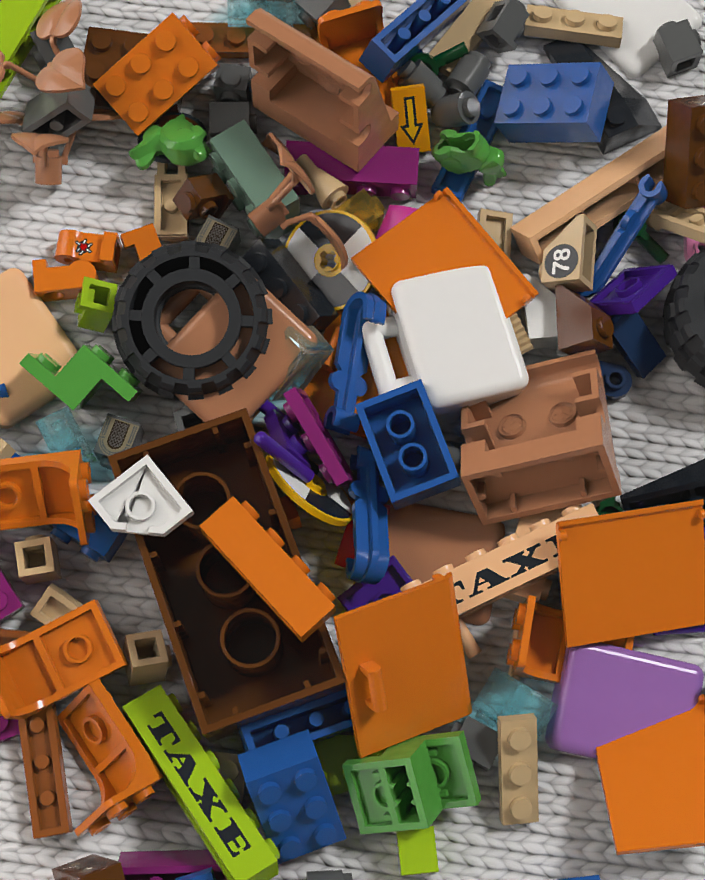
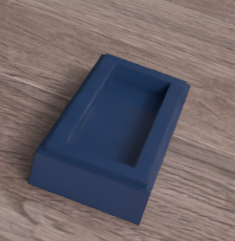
[611,313,667,379]

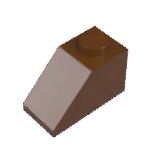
[555,284,614,355]

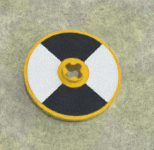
[285,209,376,311]
[266,454,353,527]

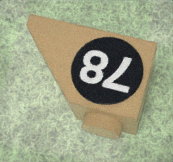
[539,214,597,294]

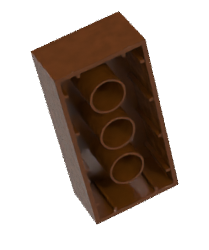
[108,408,347,743]

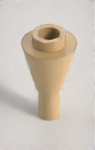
[296,154,348,210]

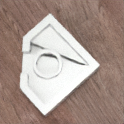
[88,454,194,537]

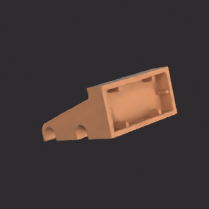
[246,8,399,172]
[461,349,622,525]

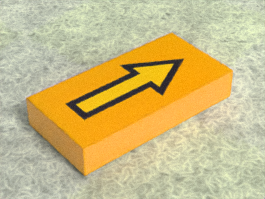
[390,83,431,152]

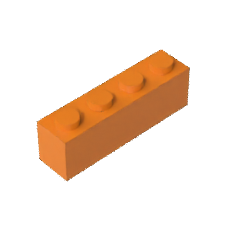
[199,496,336,643]

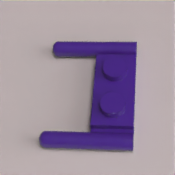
[254,400,314,483]

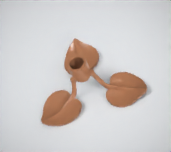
[0,0,86,93]
[0,109,122,185]
[247,132,348,270]

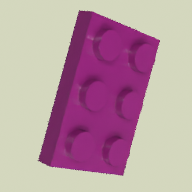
[283,387,357,487]

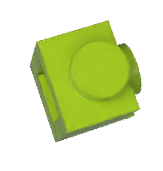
[74,276,118,333]

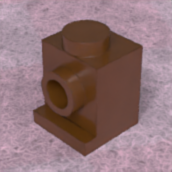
[173,173,235,221]

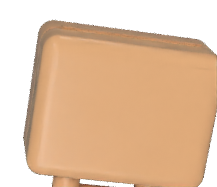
[0,268,78,429]

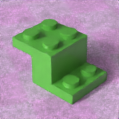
[19,344,143,411]
[342,730,482,835]

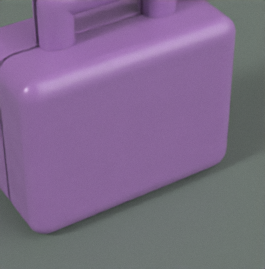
[545,642,704,759]

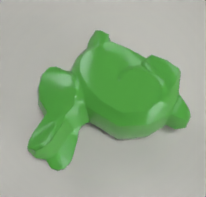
[128,114,212,170]
[431,129,507,186]

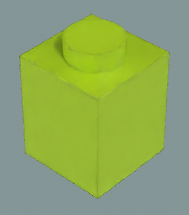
[396,826,439,876]

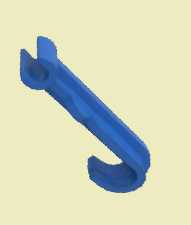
[577,174,668,298]
[323,292,387,436]
[345,446,390,585]

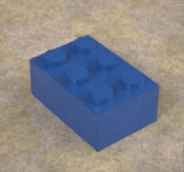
[494,62,614,143]
[355,379,462,510]
[237,729,347,864]

